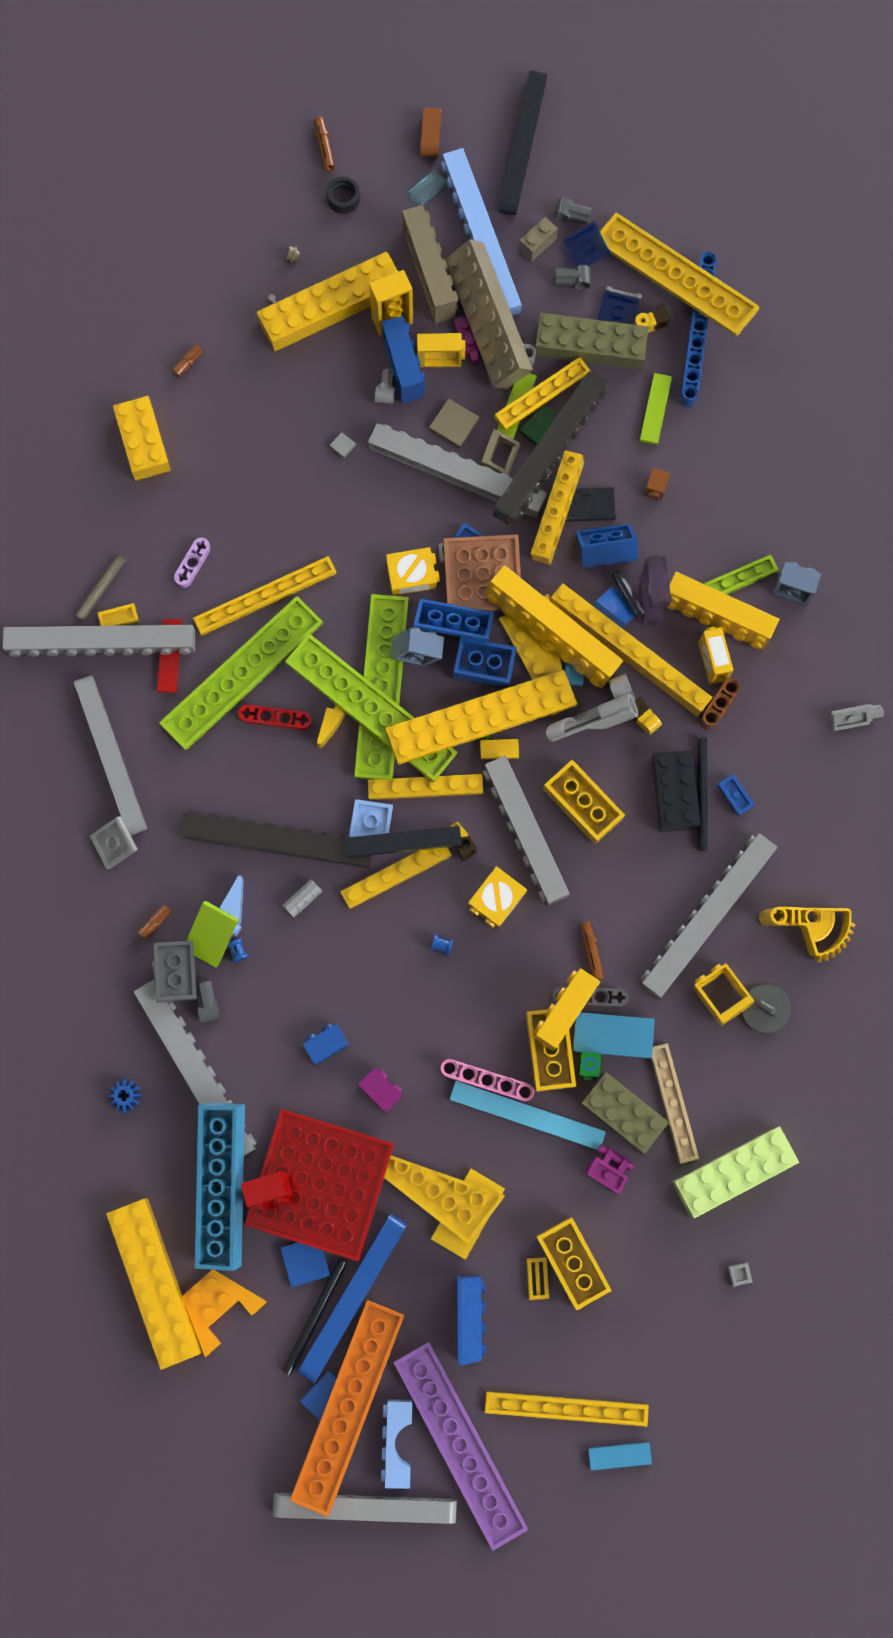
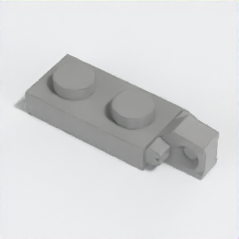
[831,704,884,731]

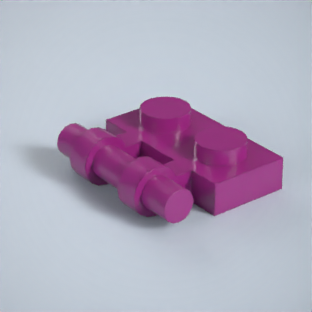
[584,1144,634,1195]

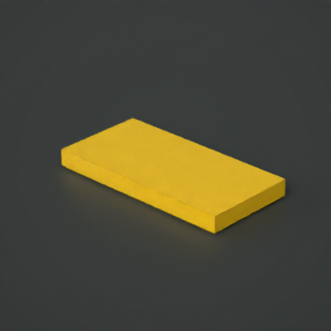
[431,1169,505,1260]

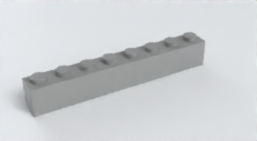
[483,756,570,906]

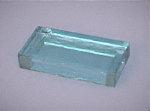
[408,170,447,206]

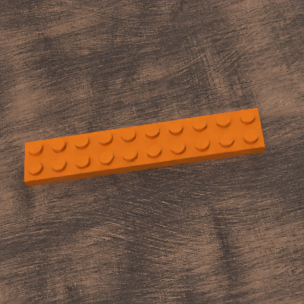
[290,1300,405,1517]

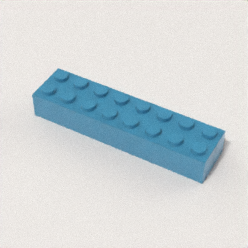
[195,1102,245,1271]

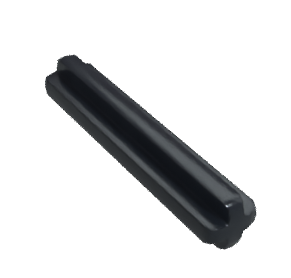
[612,570,644,617]

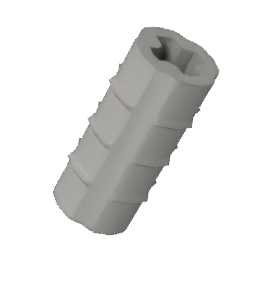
[282,880,322,918]

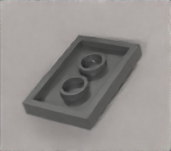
[153,941,197,1002]

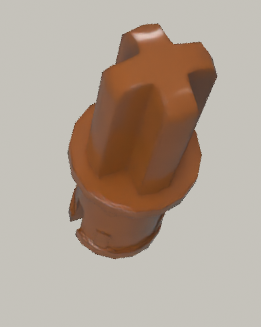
[171,345,203,378]
[137,905,171,940]

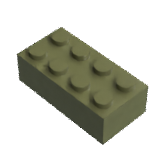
[580,1072,669,1154]

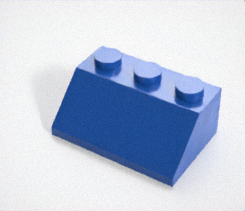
[576,524,638,568]

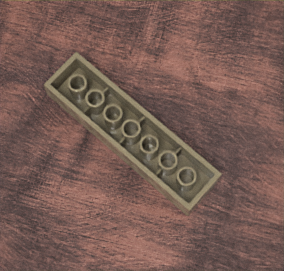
[445,239,533,389]

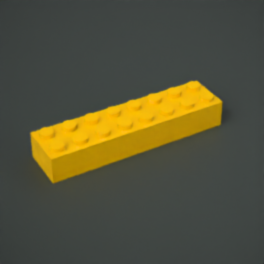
[257,251,398,352]
[485,565,623,689]
[107,1198,202,1370]

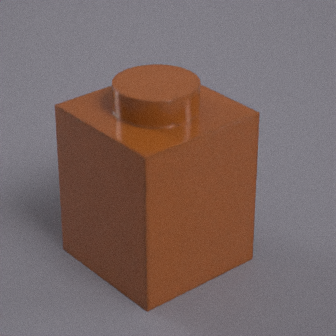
[644,468,671,500]

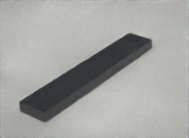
[344,826,462,858]

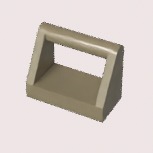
[481,429,521,475]

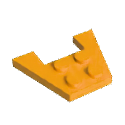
[182,1270,268,1357]

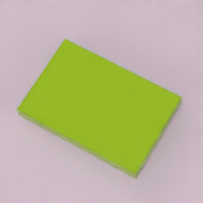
[186,901,239,968]

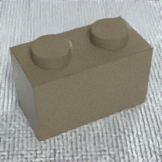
[519,217,558,263]

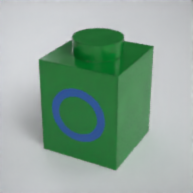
[578,1051,601,1081]

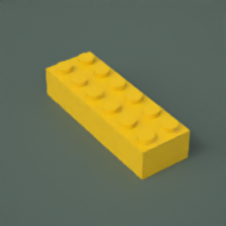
[662,572,780,650]

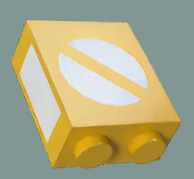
[386,547,440,596]
[698,627,734,685]
[468,866,527,929]

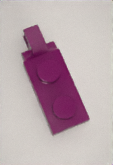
[453,316,480,365]

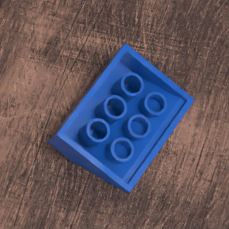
[456,1276,486,1365]

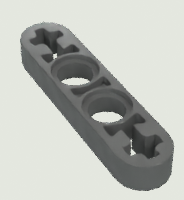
[552,986,628,1007]

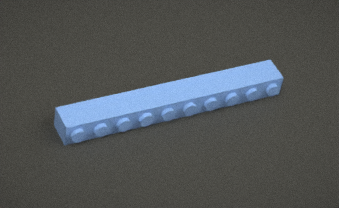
[440,148,522,316]

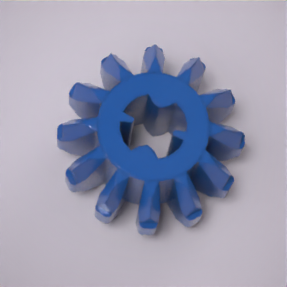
[108,1079,142,1113]

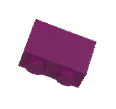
[358,1068,403,1113]

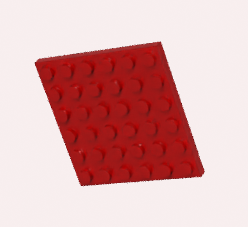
[244,1109,395,1261]

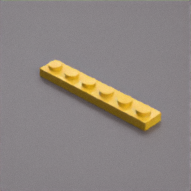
[494,357,591,431]
[368,774,483,800]
[341,847,452,909]

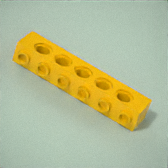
[531,450,584,565]

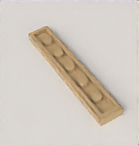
[651,1043,699,1164]

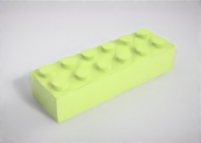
[672,1127,799,1218]

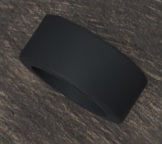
[326,176,360,214]

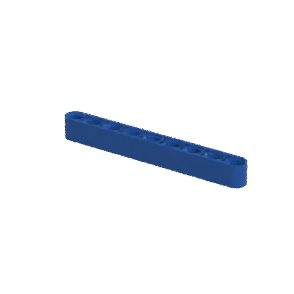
[680,252,717,407]
[297,1214,407,1383]

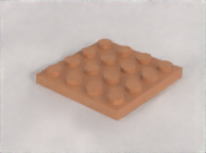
[444,534,521,611]

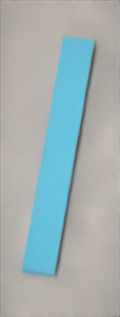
[450,1081,606,1150]

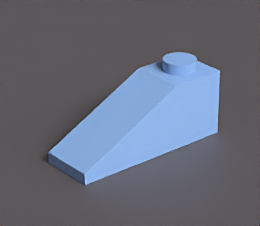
[220,876,244,939]

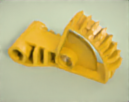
[759,907,855,963]

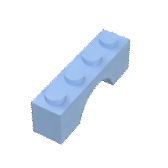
[381,1399,412,1489]

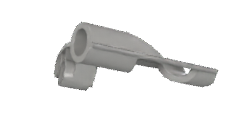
[546,673,638,742]

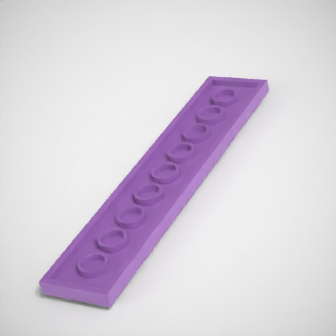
[393,1342,529,1551]

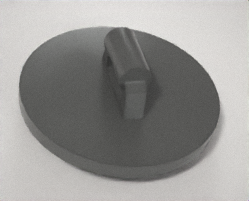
[742,985,791,1034]

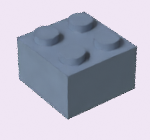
[772,562,821,606]
[390,627,444,667]

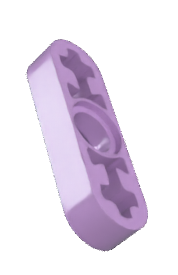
[174,538,211,588]

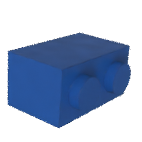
[303,1023,349,1066]

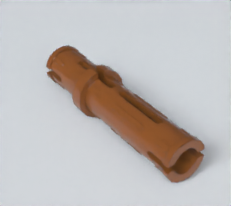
[313,117,335,171]
[579,921,604,980]

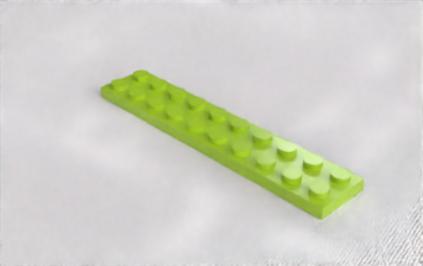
[354,594,409,780]
[159,596,323,751]
[285,634,458,782]

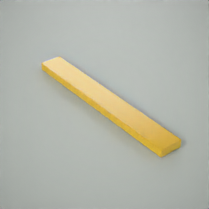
[193,556,337,636]
[484,1391,649,1427]

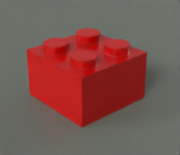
[241,1171,293,1211]

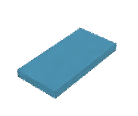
[573,1012,655,1059]

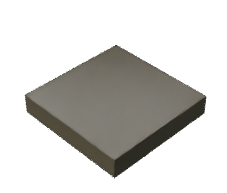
[429,399,480,448]

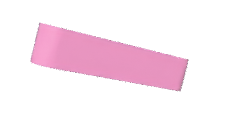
[441,1059,534,1102]

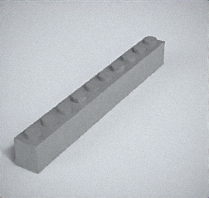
[368,423,547,519]
[3,625,195,657]
[641,833,778,999]
[134,980,257,1157]

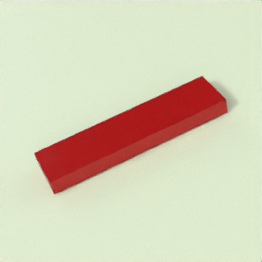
[157,619,183,694]

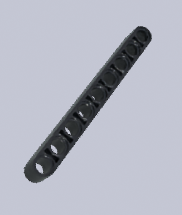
[499,70,548,215]

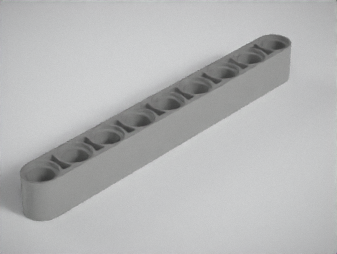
[74,675,147,836]
[272,1493,457,1524]

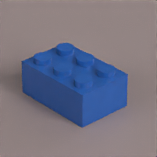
[453,637,517,689]

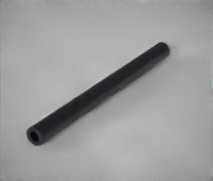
[698,737,708,851]
[282,1259,348,1375]

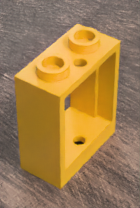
[417,333,465,367]
[693,963,754,1026]

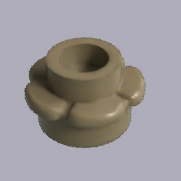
[286,246,300,264]

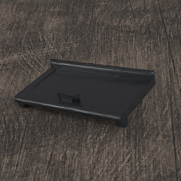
[565,487,617,522]

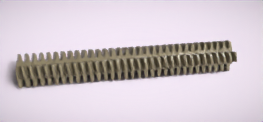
[75,554,126,621]

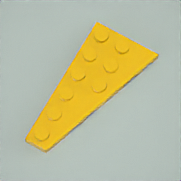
[499,594,562,717]
[385,1156,505,1245]

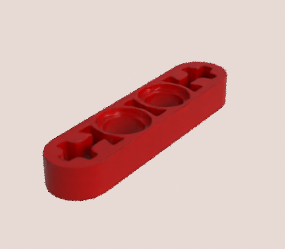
[238,705,312,730]

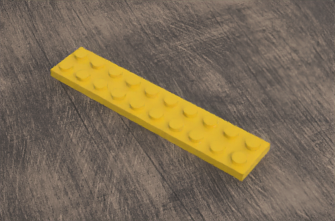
[594,213,759,337]
[385,670,577,765]

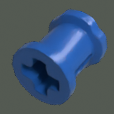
[430,934,454,956]
[227,939,249,963]

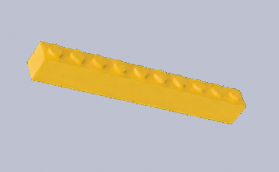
[550,583,713,717]

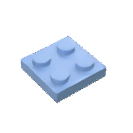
[349,799,393,837]

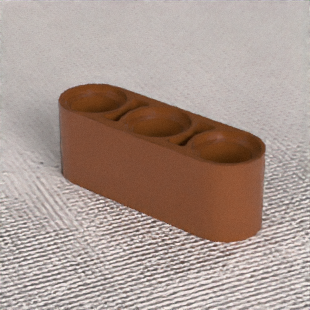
[420,107,442,157]
[700,679,740,730]

